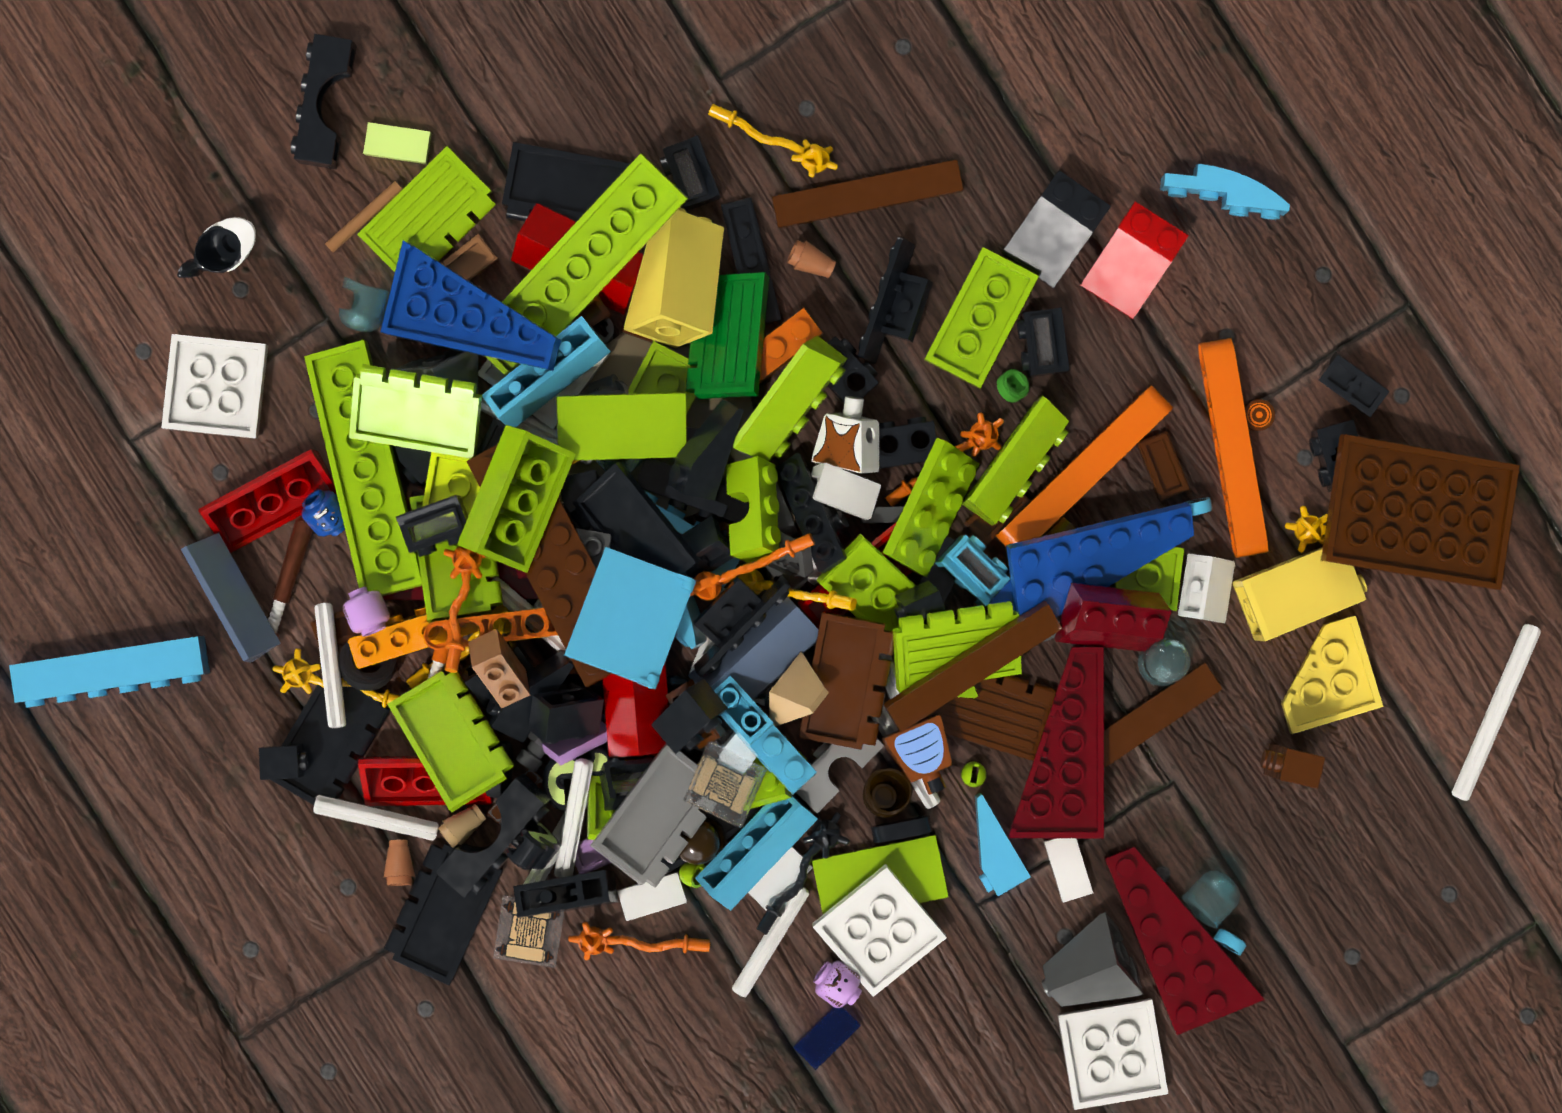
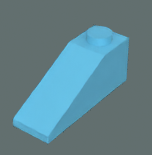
[975,793,1031,896]

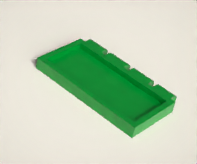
[685,272,769,399]

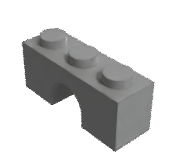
[796,738,884,813]

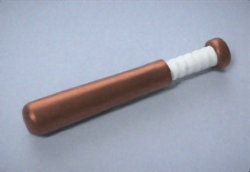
[268,517,313,639]

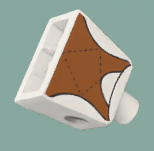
[811,396,879,473]

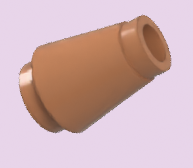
[787,240,836,278]
[383,840,415,886]

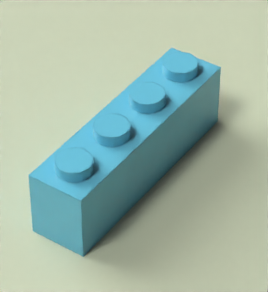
[482,316,611,428]
[695,794,818,911]

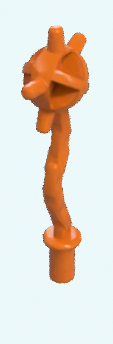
[885,412,1004,507]
[690,533,815,600]
[443,546,485,673]
[568,921,710,961]

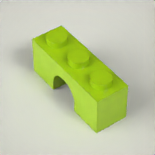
[726,456,781,563]

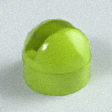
[961,762,987,787]
[679,863,706,888]

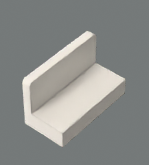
[811,463,881,520]
[1178,554,1235,623]

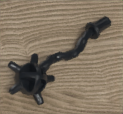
[756,812,850,935]

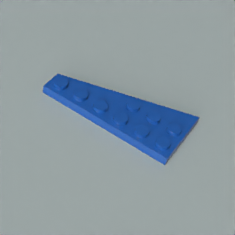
[380,240,561,371]
[1006,502,1194,617]

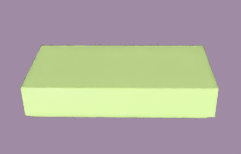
[363,122,432,164]

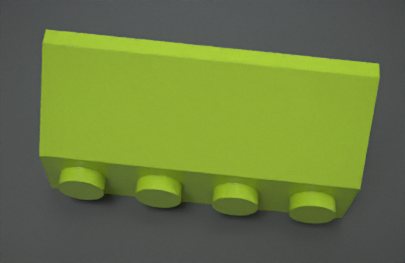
[732,336,847,461]
[962,396,1069,526]
[457,425,576,573]

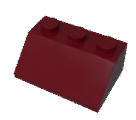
[1055,583,1172,652]

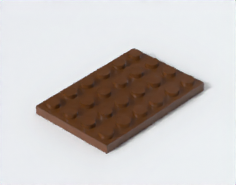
[1321,434,1520,590]

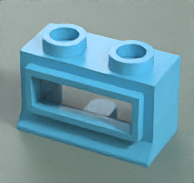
[935,535,1010,607]

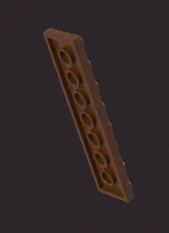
[466,444,612,687]

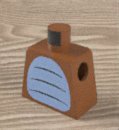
[881,714,952,795]

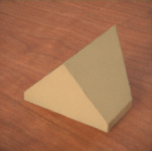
[769,651,829,726]

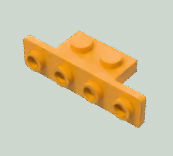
[348,606,479,669]

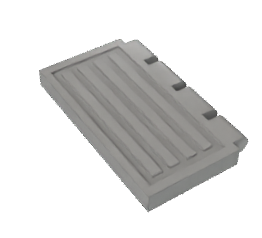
[590,743,717,887]

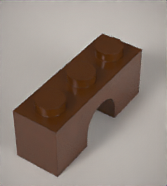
[1261,743,1325,789]

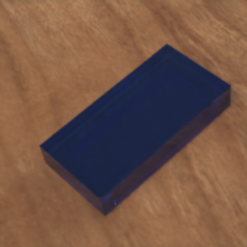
[793,1007,861,1070]

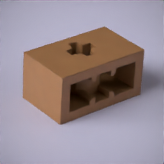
[468,629,530,708]

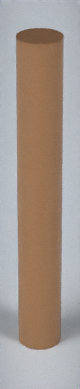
[325,181,403,253]

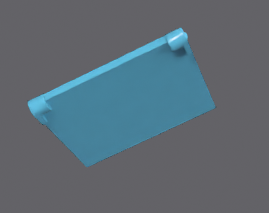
[564,547,696,689]

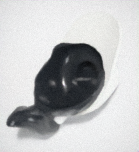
[177,217,256,278]

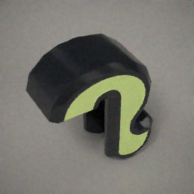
[542,747,613,811]
[506,822,560,870]

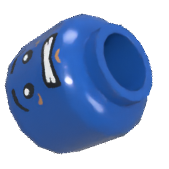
[301,489,345,537]

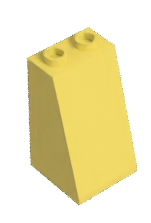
[624,208,724,348]
[1232,547,1367,641]

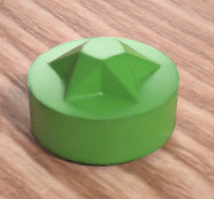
[997,369,1029,402]

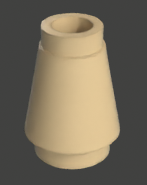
[438,804,486,848]

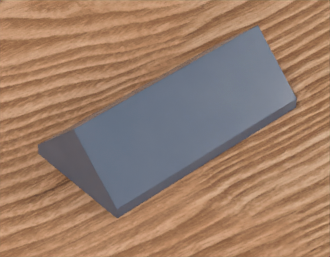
[181,533,281,663]
[688,597,819,701]

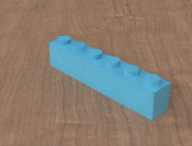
[9,636,210,708]

